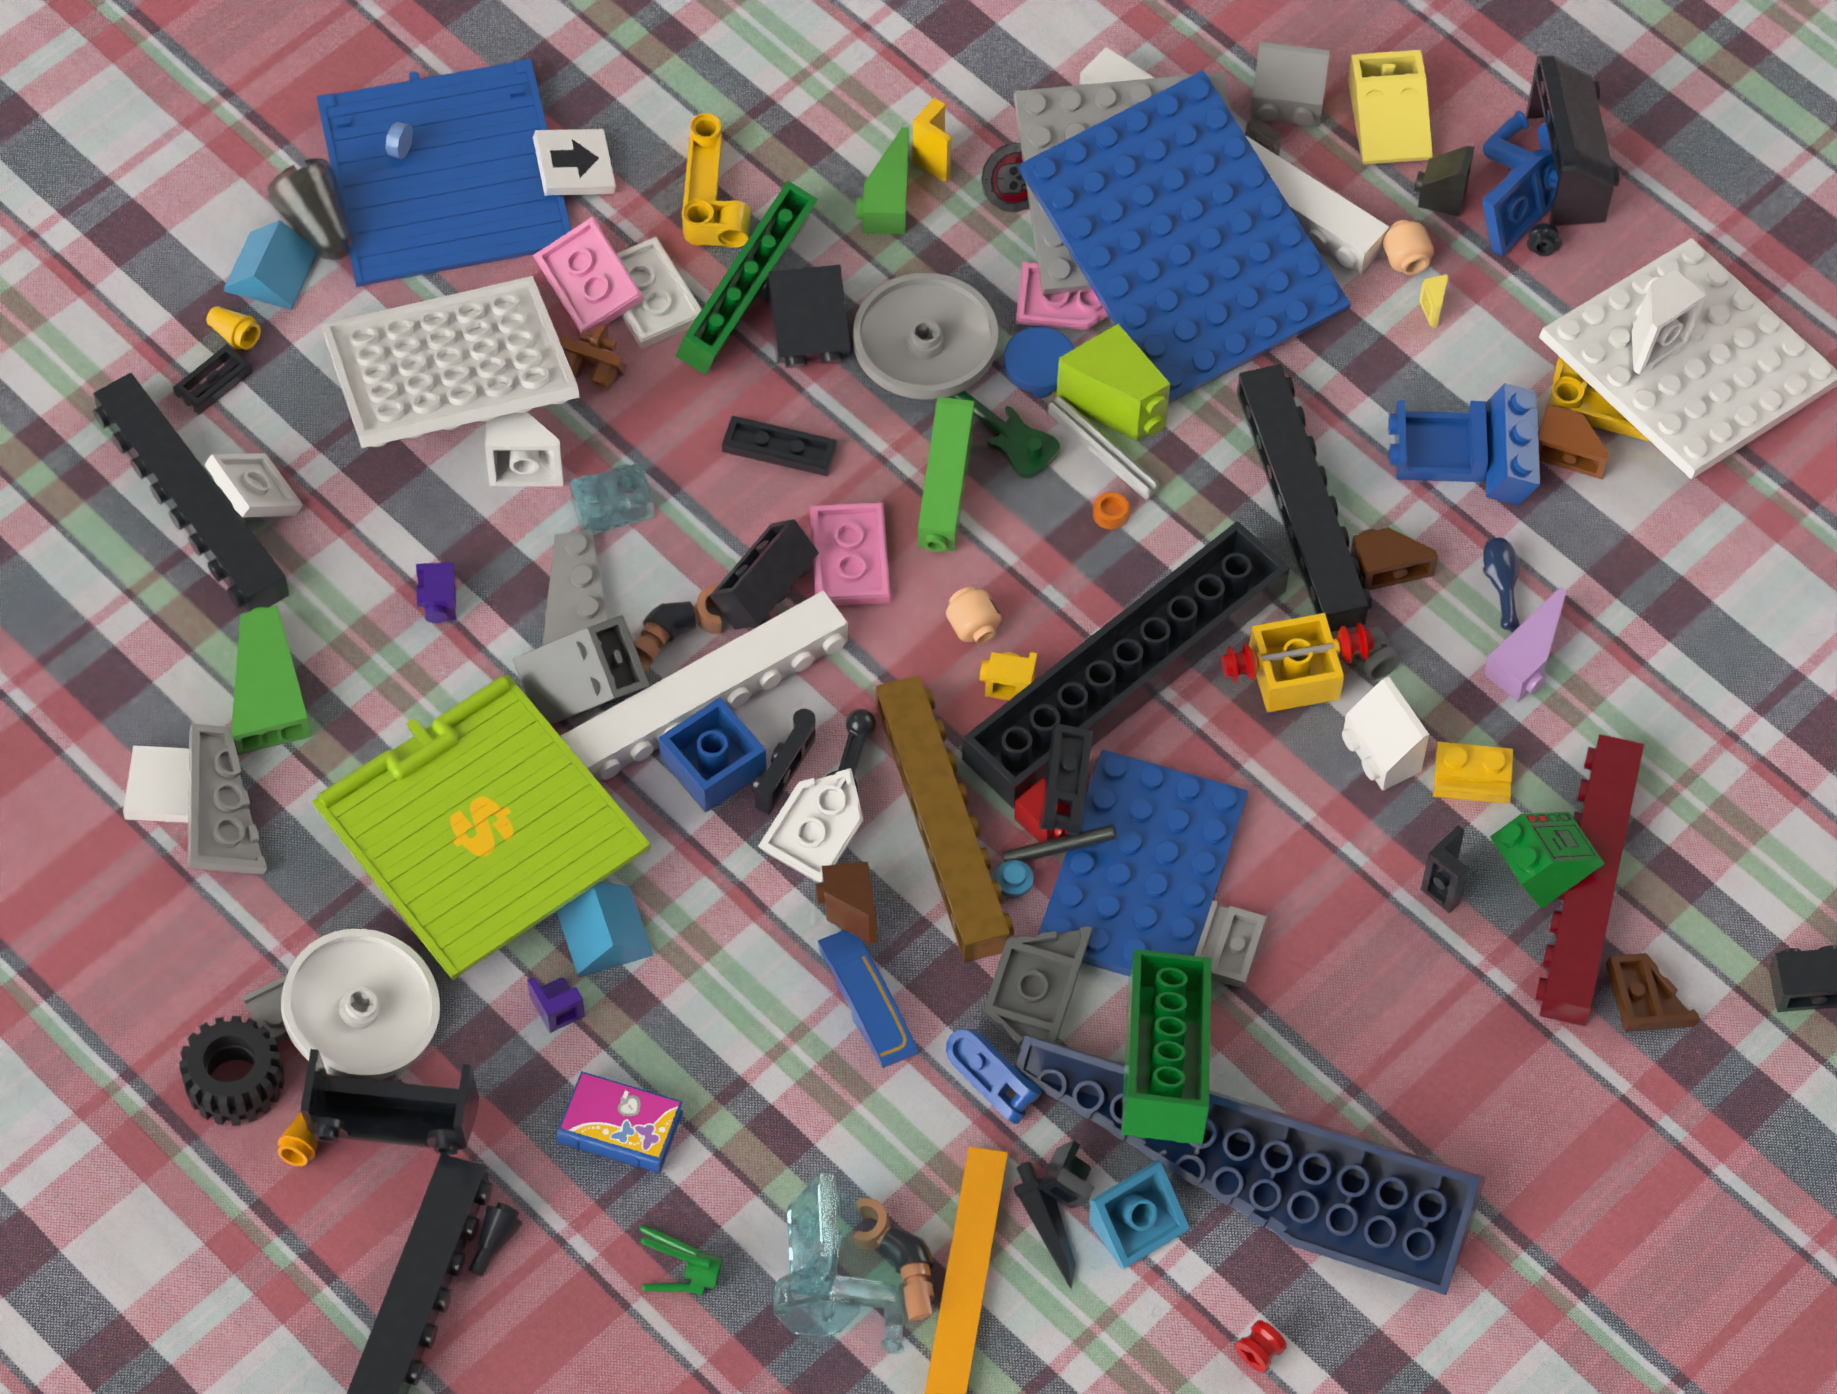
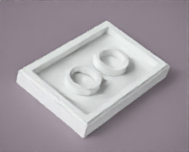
[617,237,702,349]

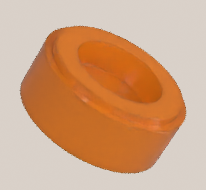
[1093,492,1130,530]

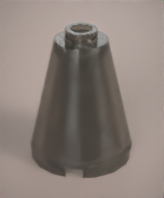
[267,158,353,261]

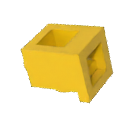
[979,652,1037,700]

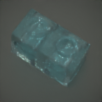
[569,462,655,534]

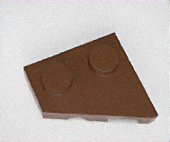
[1606,953,1700,1032]

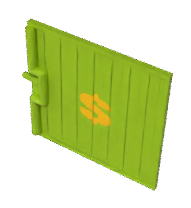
[312,675,651,980]

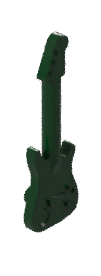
[946,390,1060,479]

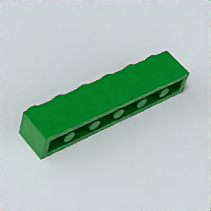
[675,180,818,375]

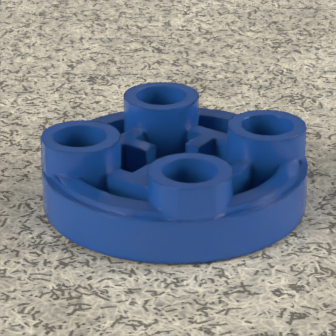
[1003,327,1075,398]

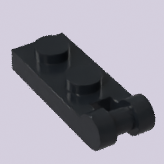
[752,708,816,815]
[1039,723,1093,836]

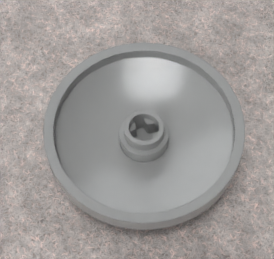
[853,273,998,399]

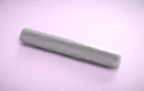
[1048,397,1159,500]

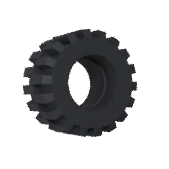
[179,1016,284,1126]

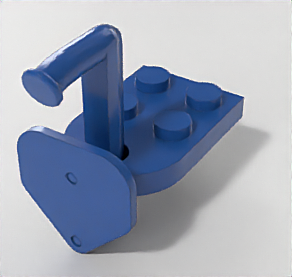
[1482,110,1558,257]

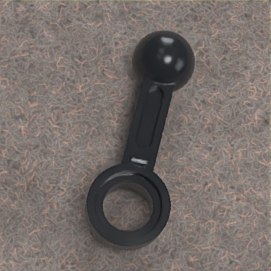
[825,709,876,795]

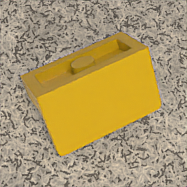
[912,97,952,182]

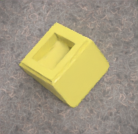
[1419,274,1449,328]

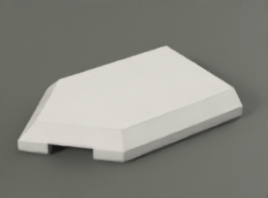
[758,768,864,882]

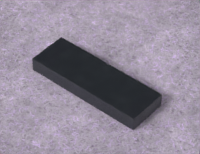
[722,415,837,477]

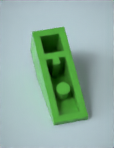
[856,127,909,235]

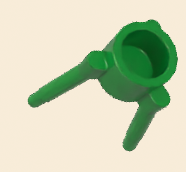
[639,1225,723,1296]

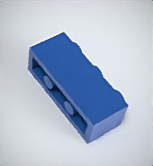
[1485,383,1540,506]

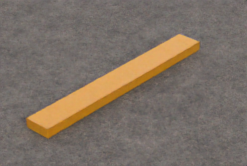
[925,1146,1008,1394]

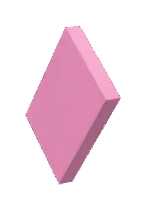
[533,217,645,333]
[810,502,890,606]

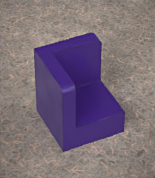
[527,977,585,1033]

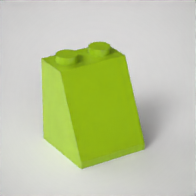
[1056,324,1170,441]

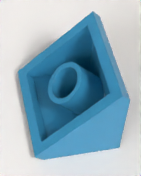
[224,220,318,310]
[556,881,653,978]
[1089,1160,1190,1269]

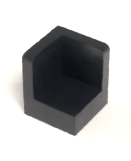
[1038,1140,1095,1209]

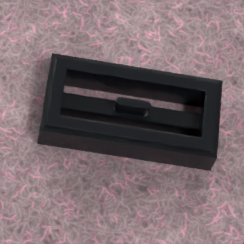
[173,344,253,415]

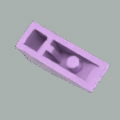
[1484,587,1567,702]

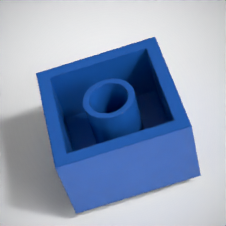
[659,697,767,813]

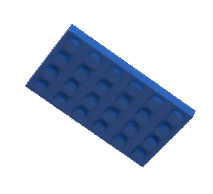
[1037,749,1248,976]

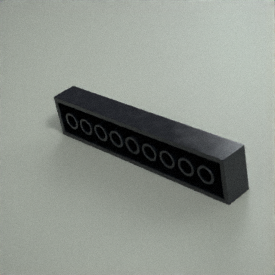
[962,521,1290,809]

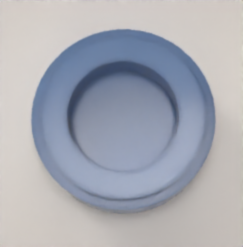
[386,122,413,159]

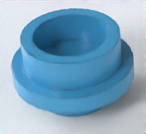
[995,860,1034,898]

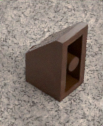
[1350,528,1438,590]
[815,861,877,944]

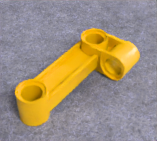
[682,113,751,248]
[1548,357,1651,442]

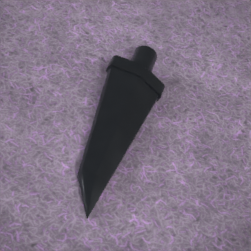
[1013,1162,1076,1289]

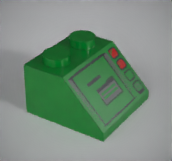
[1490,812,1605,909]

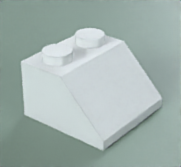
[1632,268,1706,375]
[485,412,564,487]
[1342,676,1429,791]

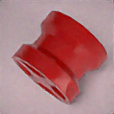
[1235,1320,1287,1372]

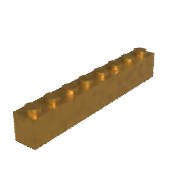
[876,675,1014,963]

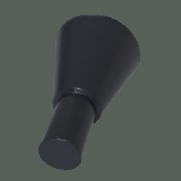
[468,1202,523,1277]

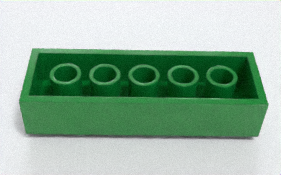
[1122,949,1212,1144]

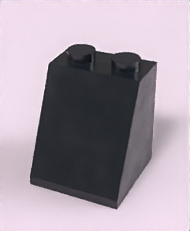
[766,264,851,368]

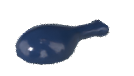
[1483,537,1520,633]

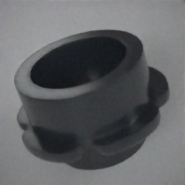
[1526,223,1562,256]

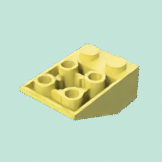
[1348,50,1433,165]

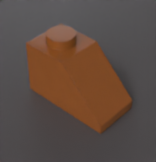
[1538,404,1609,479]

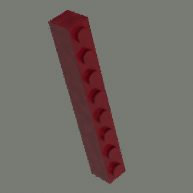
[1535,734,1644,1026]

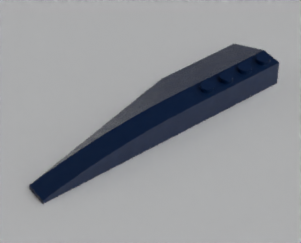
[1015,1035,1486,1295]

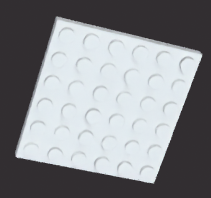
[1539,238,1837,479]
[322,276,580,448]

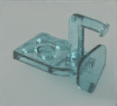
[773,1173,904,1354]

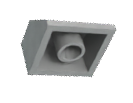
[1250,42,1330,127]

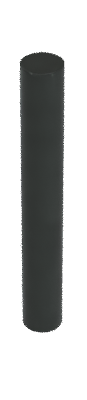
[1002,824,1117,862]

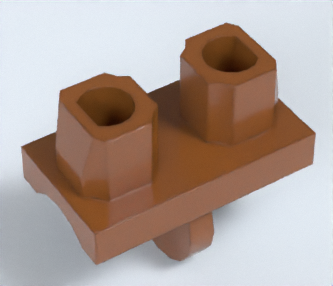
[559,325,628,389]

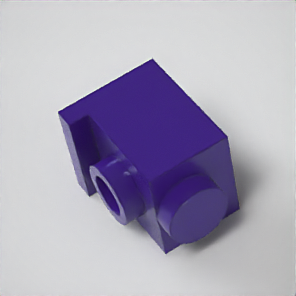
[416,562,456,623]

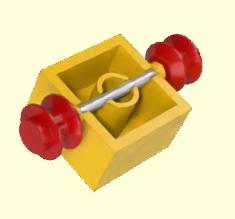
[1221,613,1374,713]

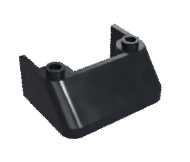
[1526,55,1619,226]
[300,1049,480,1155]

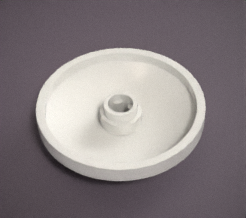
[281,929,440,1080]

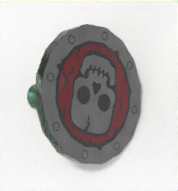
[981,142,1030,212]

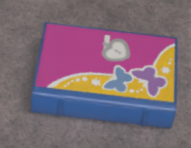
[557,1071,683,1174]

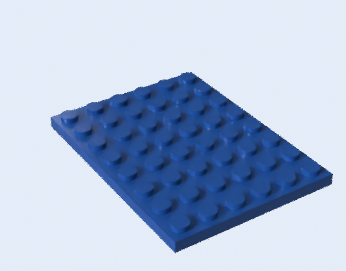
[1019,70,1351,404]

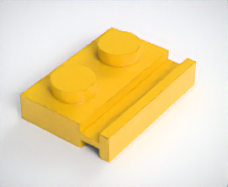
[1433,741,1513,804]

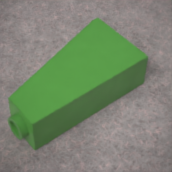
[918,397,974,552]
[231,605,311,755]

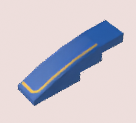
[817,930,919,1068]

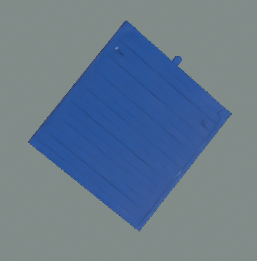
[316,58,571,287]

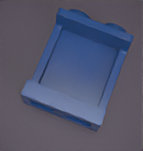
[1388,400,1488,482]

